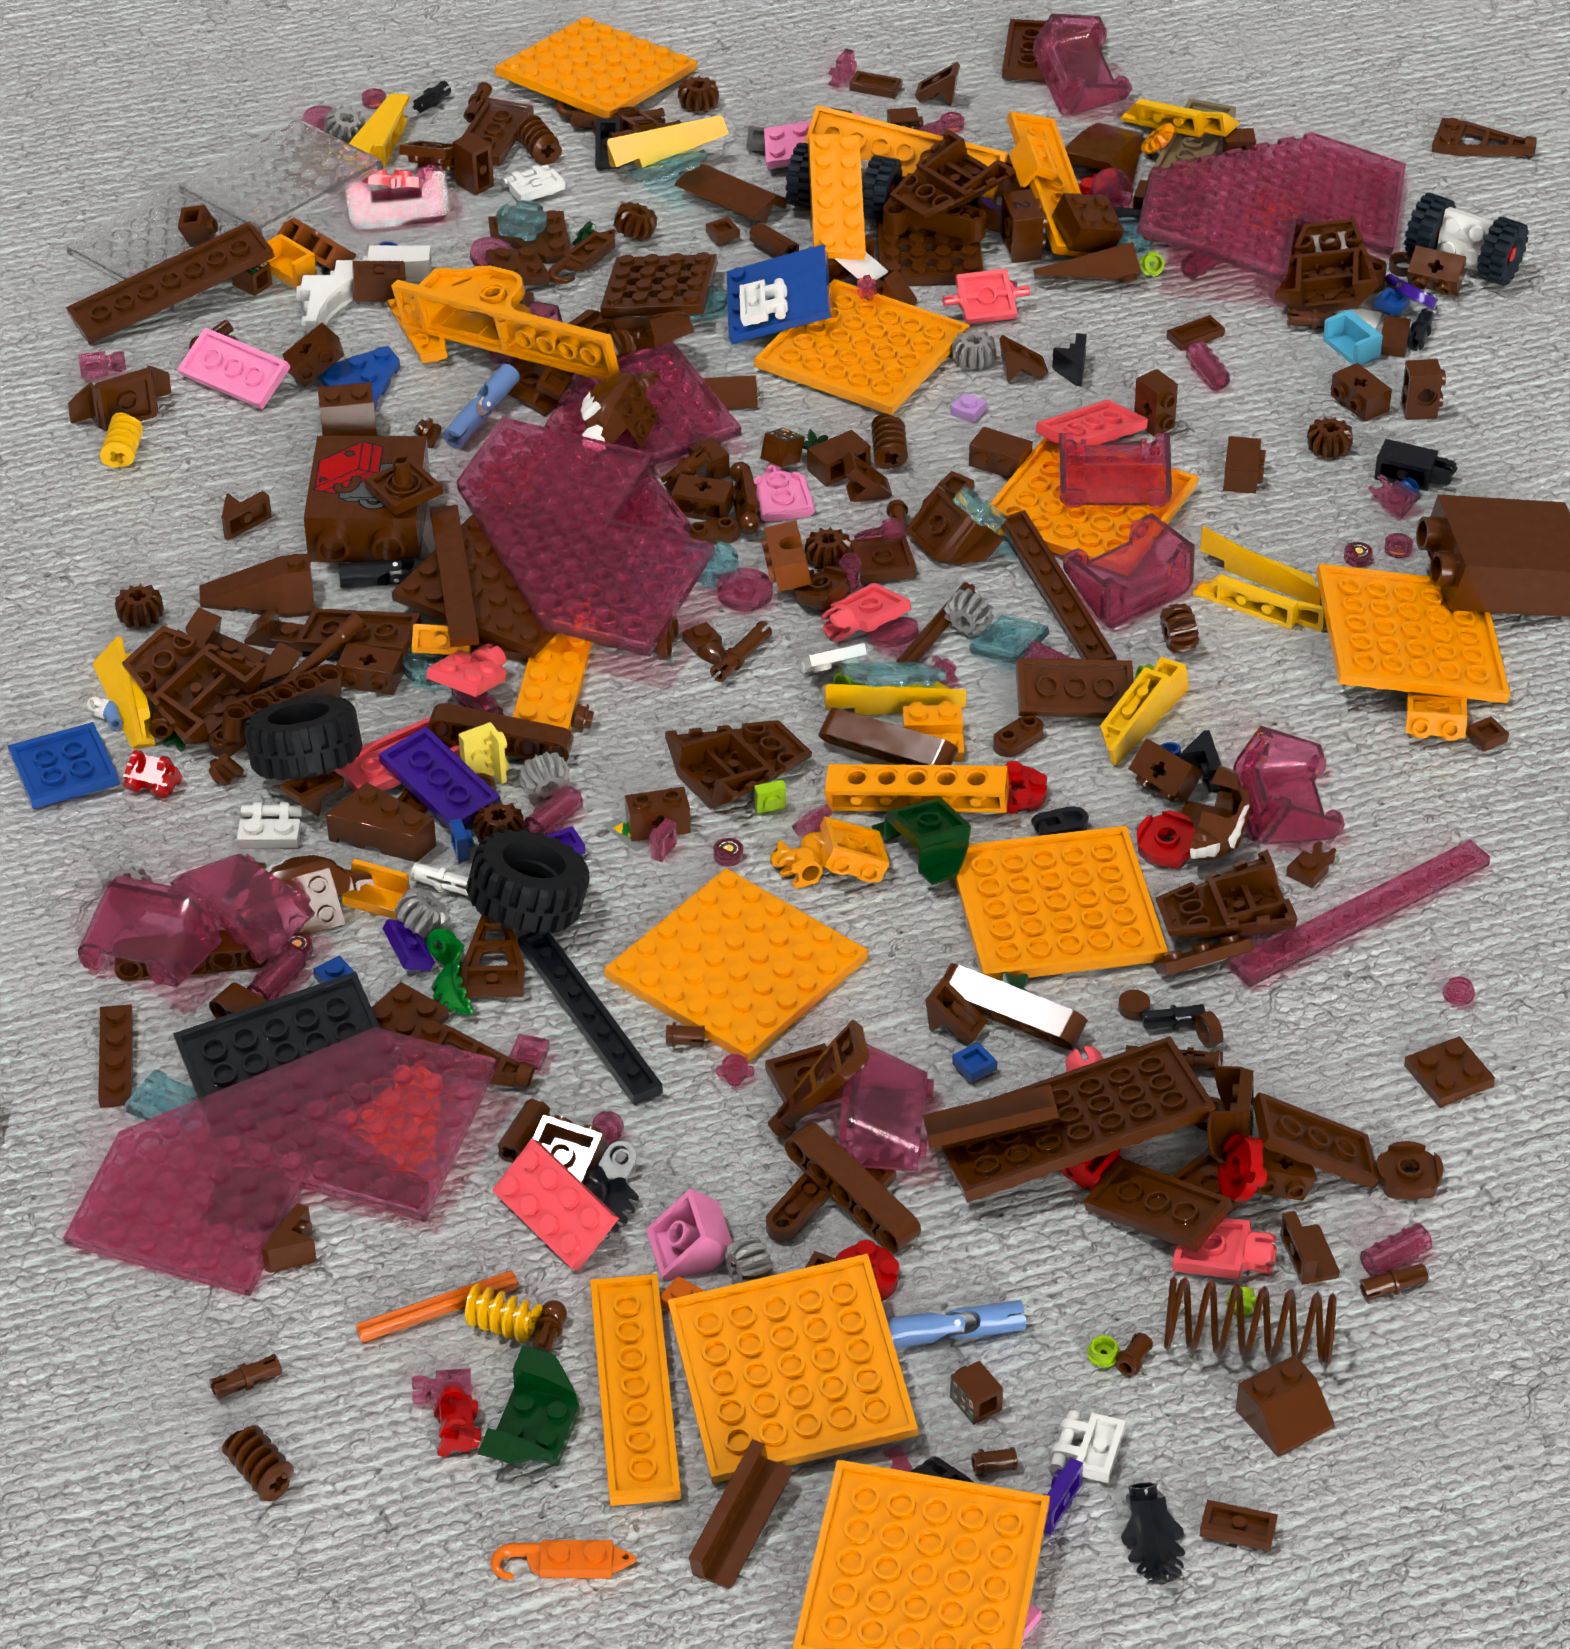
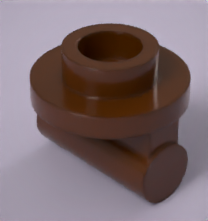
[413,417,442,448]
[209,754,244,786]

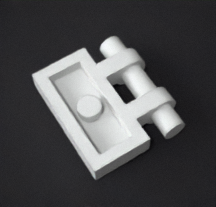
[502,164,565,203]
[739,278,788,327]
[800,643,867,674]
[237,802,302,848]
[1050,1410,1126,1483]

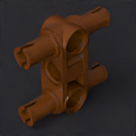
[591,107,682,138]

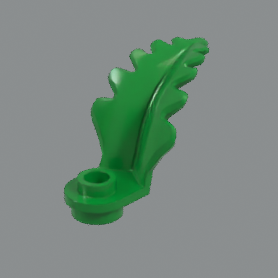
[426,928,474,1015]

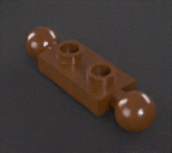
[730,461,760,534]

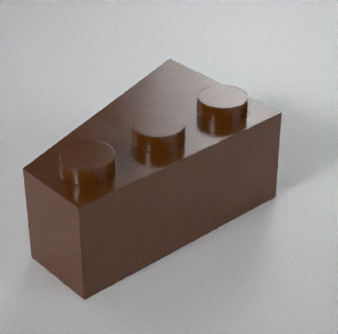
[326,782,437,862]

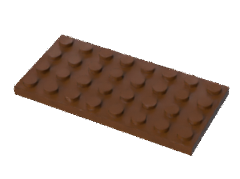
[941,1036,1216,1202]

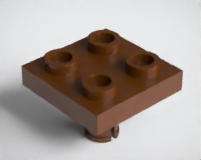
[364,454,443,515]

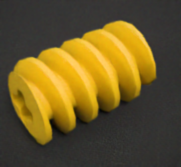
[100,412,143,468]
[465,1283,542,1344]

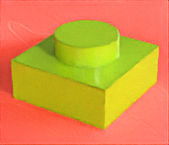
[753,780,786,814]

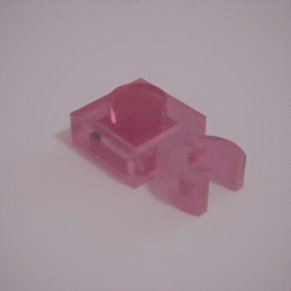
[829,48,857,88]
[79,351,126,378]
[1368,475,1419,519]
[411,1368,472,1405]

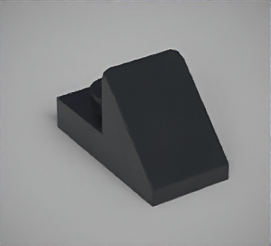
[595,118,621,169]
[1052,333,1087,387]
[1181,730,1222,793]

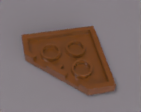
[488,210,570,264]

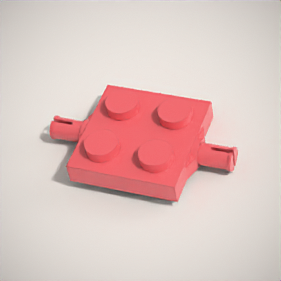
[362,168,419,188]
[942,268,1030,324]

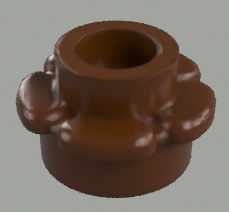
[572,704,594,732]

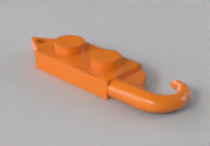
[490,1540,636,1580]

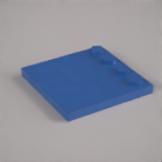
[726,244,831,345]

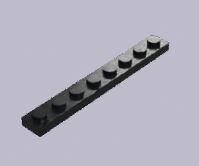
[518,932,663,1105]

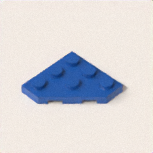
[317,346,400,411]

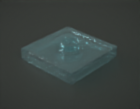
[969,615,1049,664]

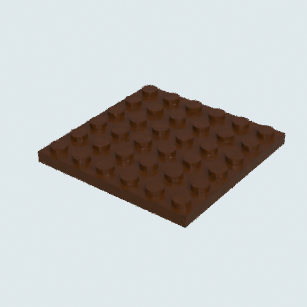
[392,499,628,658]

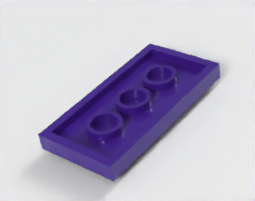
[379,726,501,829]

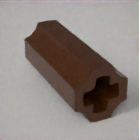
[749,222,800,257]
[497,1098,551,1163]

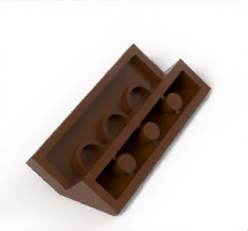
[674,162,788,223]
[923,1084,1060,1153]

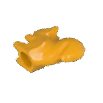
[770,832,824,889]

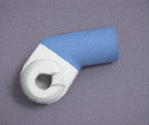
[87,696,123,730]

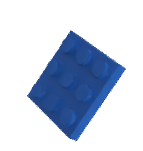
[8,722,119,809]

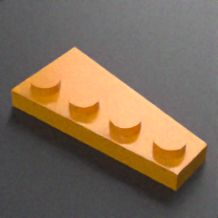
[387,299,448,364]

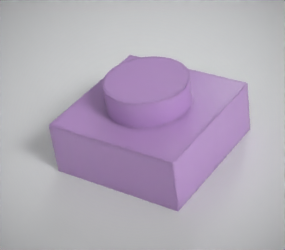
[950,393,987,423]

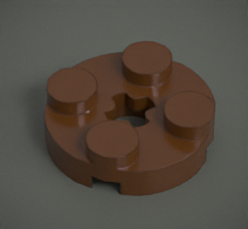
[794,566,851,610]
[1376,1141,1443,1199]

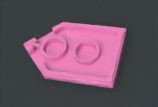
[754,463,815,523]

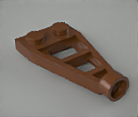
[1432,118,1537,157]
[461,915,525,998]
[398,1017,535,1089]
[768,1019,869,1140]

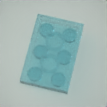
[630,149,707,183]
[842,662,946,687]

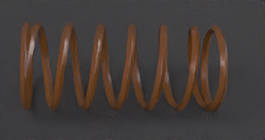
[1164,1276,1337,1368]

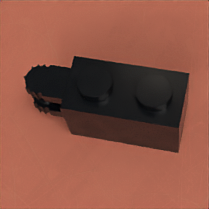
[1374,439,1458,491]

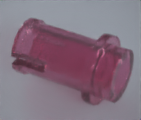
[839,553,862,590]

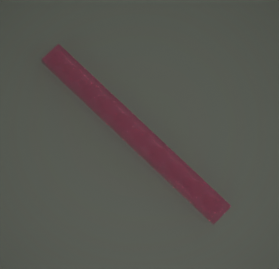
[1230,839,1490,987]

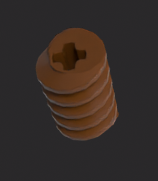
[516,115,562,165]
[871,414,908,469]
[222,1425,294,1502]

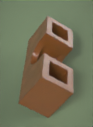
[277,214,357,271]
[761,520,812,592]

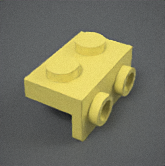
[458,722,509,784]

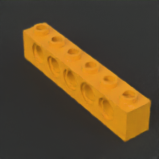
[825,764,1009,813]

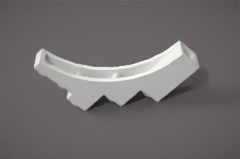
[297,245,432,334]

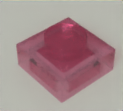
[791,804,833,835]
[649,818,677,862]
[509,1034,550,1071]

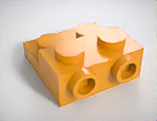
[1405,693,1467,741]
[902,701,965,762]
[820,816,890,883]

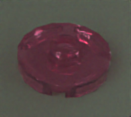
[717,568,773,612]

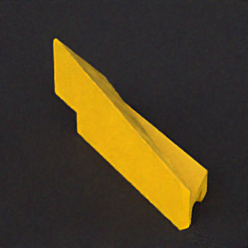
[340,93,410,177]
[1120,98,1240,137]
[607,115,729,168]
[1200,526,1322,606]
[1193,574,1326,632]
[93,636,156,749]
[1100,657,1189,766]
[822,682,966,716]

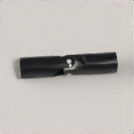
[339,557,427,588]

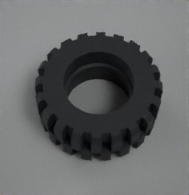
[243,695,363,780]
[466,829,590,935]

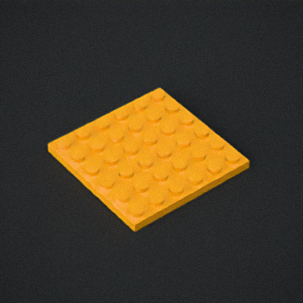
[495,17,697,118]
[754,279,970,415]
[977,437,1199,577]
[1316,563,1510,703]
[954,825,1168,981]
[604,868,868,1063]
[667,1254,919,1484]
[792,1459,1050,1649]

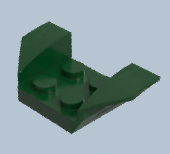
[872,797,971,885]
[478,1345,580,1466]

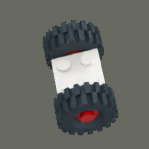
[785,142,903,220]
[1404,192,1529,286]

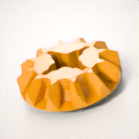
[1141,123,1175,154]

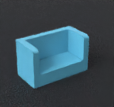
[1323,309,1383,365]

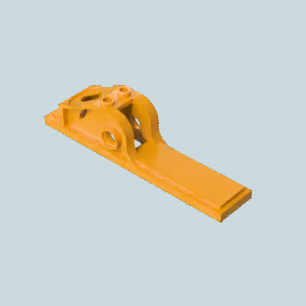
[391,266,620,381]

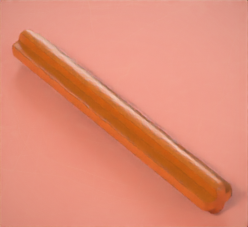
[356,1271,518,1342]

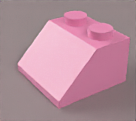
[646,1188,733,1280]

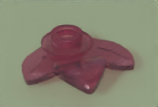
[854,518,906,540]

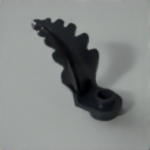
[589,1139,639,1239]
[1121,1482,1185,1581]

